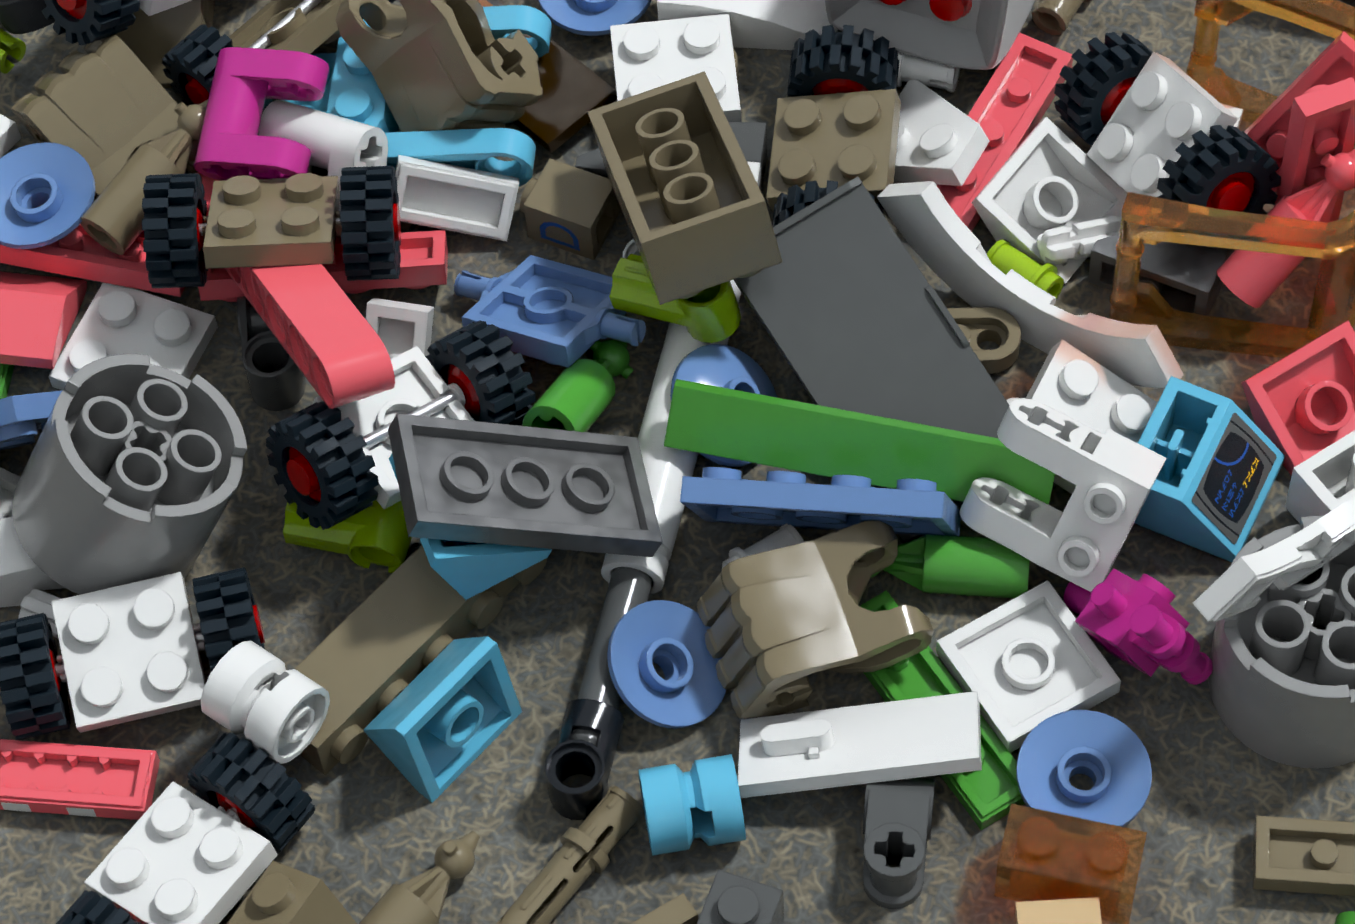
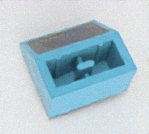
[1134,376,1285,562]

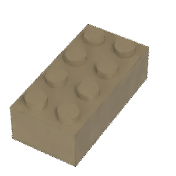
[588,71,782,305]

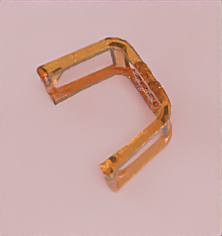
[1109,0,1355,358]

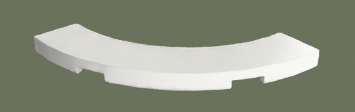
[877,181,1184,388]
[1193,495,1355,622]

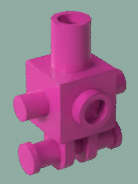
[1064,568,1213,685]

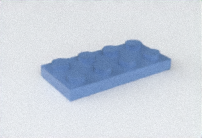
[680,467,961,536]

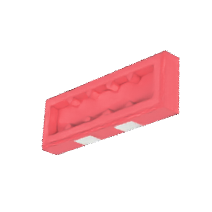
[0,739,160,820]

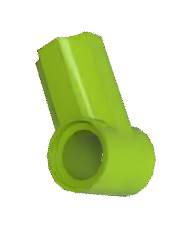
[609,254,741,343]
[283,500,412,573]

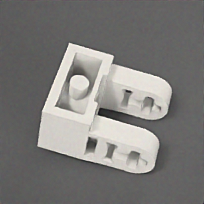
[959,398,1167,592]

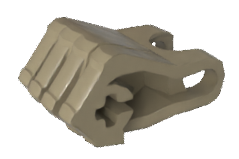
[336,0,543,132]
[11,35,199,199]
[697,520,934,719]

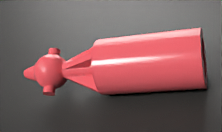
[1217,149,1355,308]

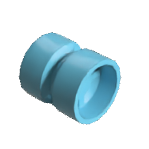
[638,754,746,856]

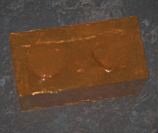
[994,803,1147,924]

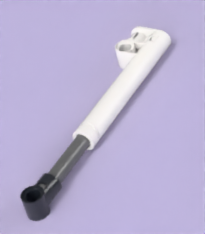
[545,239,741,820]

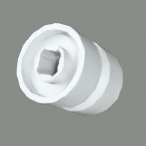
[200,641,330,764]

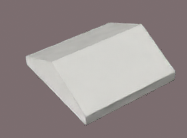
[971,117,1134,285]

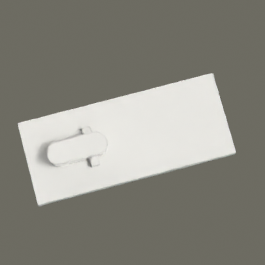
[738,691,982,798]

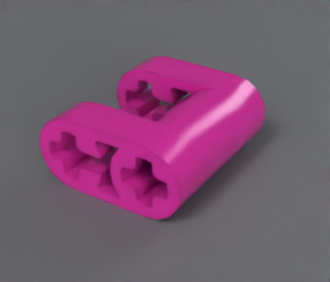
[194,47,330,181]

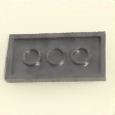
[388,413,663,557]

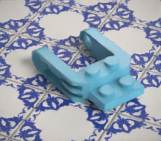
[283,5,552,186]

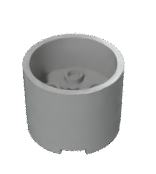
[12,354,247,595]
[1208,516,1355,769]

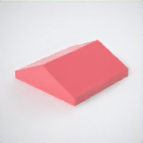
[0,271,87,369]
[1241,320,1355,475]

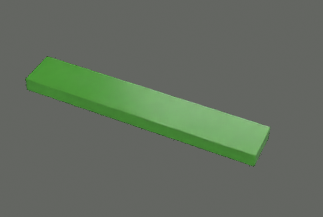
[664,379,1055,505]

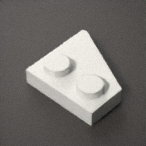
[894,80,990,186]

